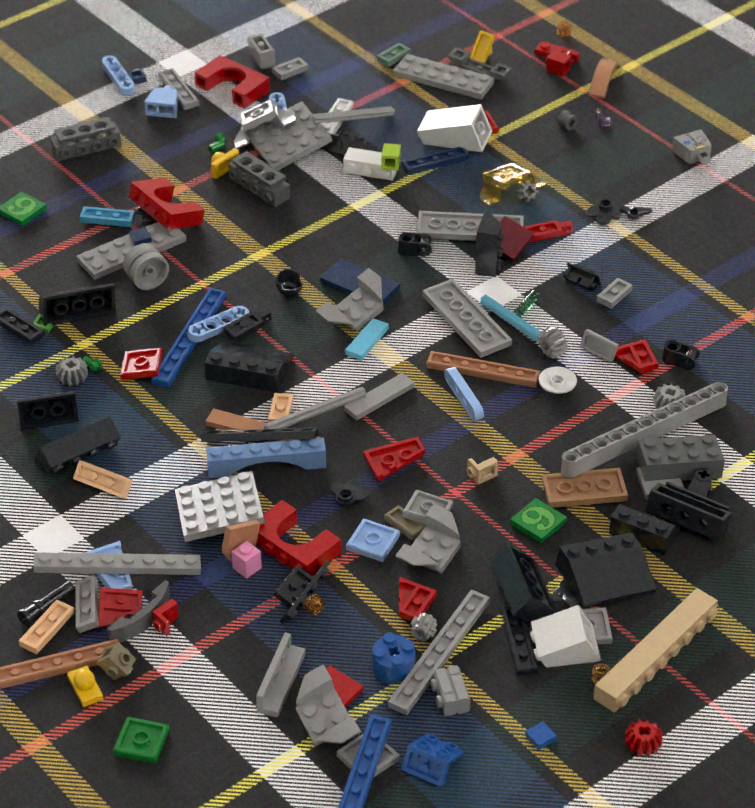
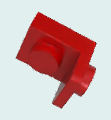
[152,599,178,636]

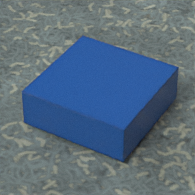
[525,722,557,750]

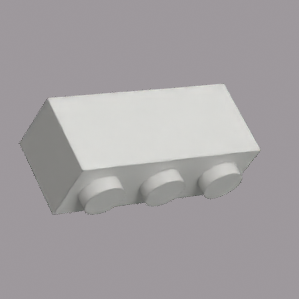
[343,147,397,181]

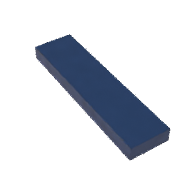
[401,147,470,175]

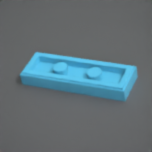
[345,318,389,361]

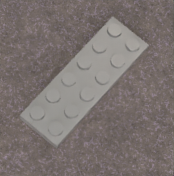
[393,54,495,100]
[417,211,524,241]
[76,222,186,280]
[422,279,512,358]

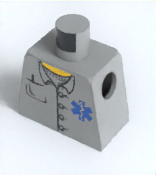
[672,129,711,164]

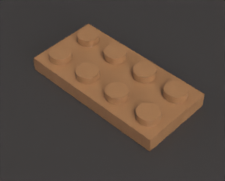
[542,468,628,508]

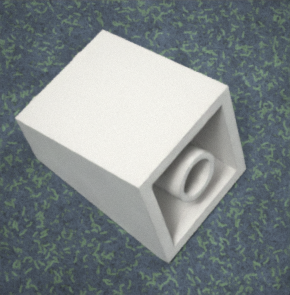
[530,605,601,667]

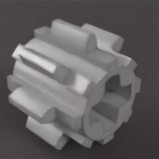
[516,181,539,202]
[411,613,437,641]

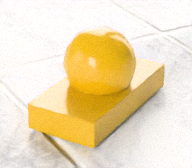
[470,30,496,63]
[211,148,239,179]
[67,666,103,707]

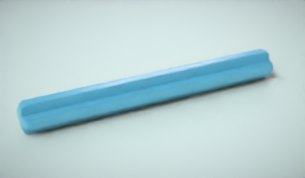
[480,295,541,343]

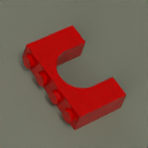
[194,55,270,109]
[128,177,205,230]
[256,500,341,576]

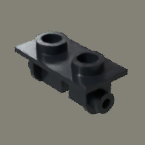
[563,262,601,290]

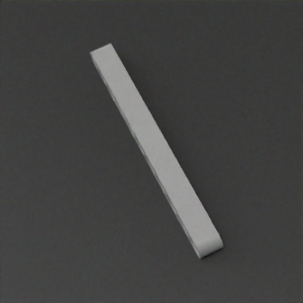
[561,382,728,477]

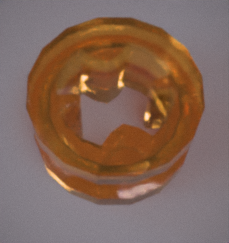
[557,22,571,36]
[304,593,325,615]
[591,664,611,684]

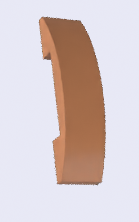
[589,58,618,99]

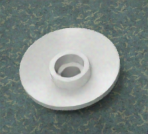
[539,367,577,394]

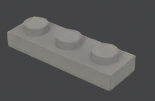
[76,575,99,633]

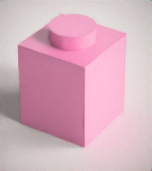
[231,541,262,579]

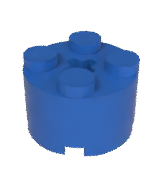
[372,632,415,685]

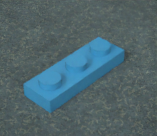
[80,206,135,227]

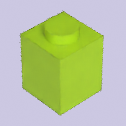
[381,143,401,171]

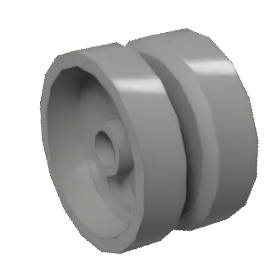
[123,243,169,290]

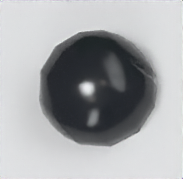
[275,269,303,296]

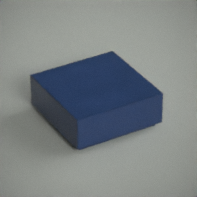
[127,69,147,85]
[129,227,152,246]

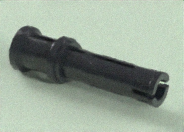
[17,581,76,627]

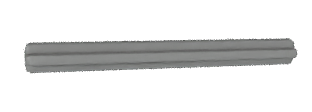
[311,106,395,124]
[264,387,366,429]

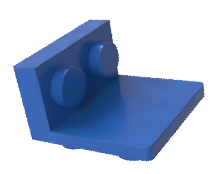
[401,734,464,787]

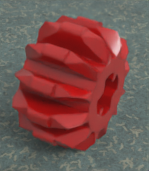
[625,719,663,757]

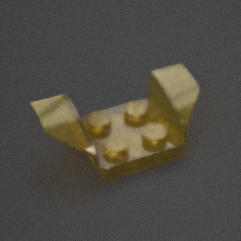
[480,163,547,206]

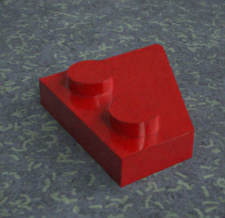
[615,339,658,373]
[399,577,436,622]
[98,587,143,629]

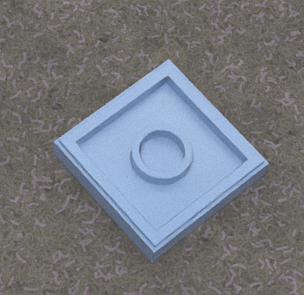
[346,518,400,562]

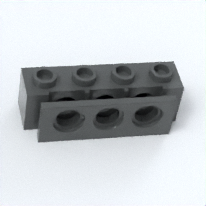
[50,116,121,162]
[229,151,290,207]

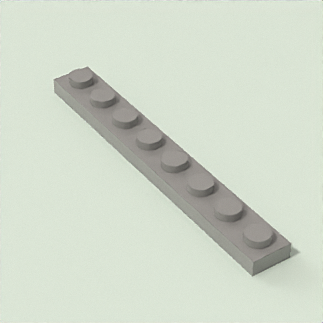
[34,552,201,575]
[388,589,490,716]

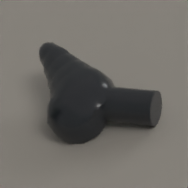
[619,205,653,220]

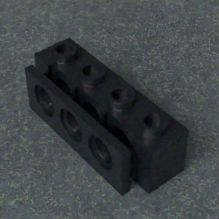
[645,481,731,541]

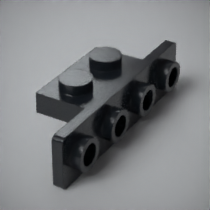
[321,131,378,155]
[273,560,331,624]

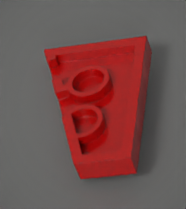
[363,437,425,482]

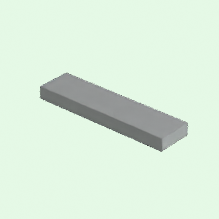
[158,68,199,110]
[344,373,415,421]

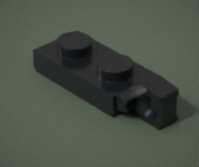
[223,308,272,342]

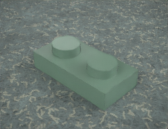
[377,43,410,67]

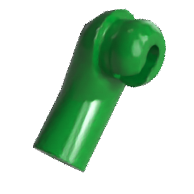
[208,133,226,153]
[82,356,102,372]

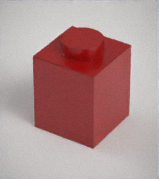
[545,50,572,77]

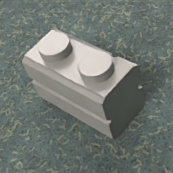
[248,34,275,69]
[430,665,470,716]

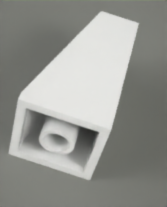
[417,104,492,152]

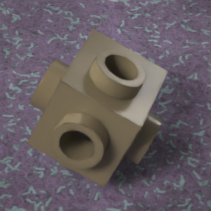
[96,642,136,680]

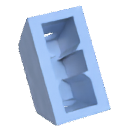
[145,85,178,118]

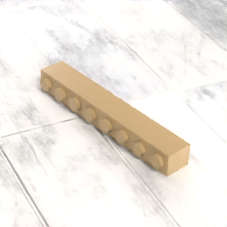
[594,588,718,713]

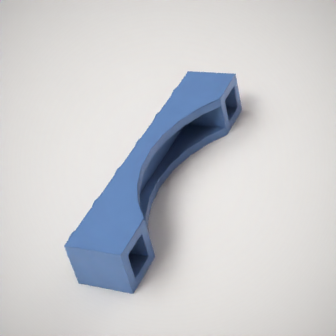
[206,437,326,478]

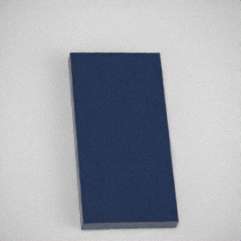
[320,258,400,304]

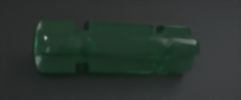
[514,290,539,317]

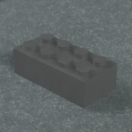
[636,435,725,481]

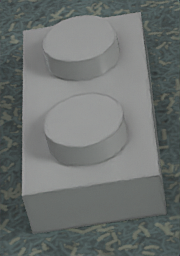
[272,57,308,80]
[597,278,632,309]

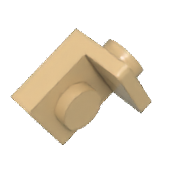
[466,457,498,485]

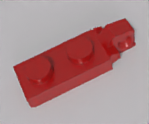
[534,41,579,63]
[524,220,573,242]

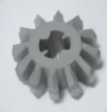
[538,326,568,359]
[56,356,88,387]
[653,383,686,409]

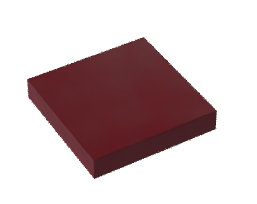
[500,216,534,262]

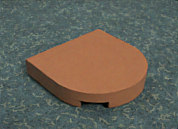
[222,520,260,562]

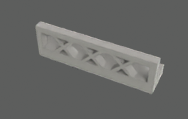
[256,633,306,718]

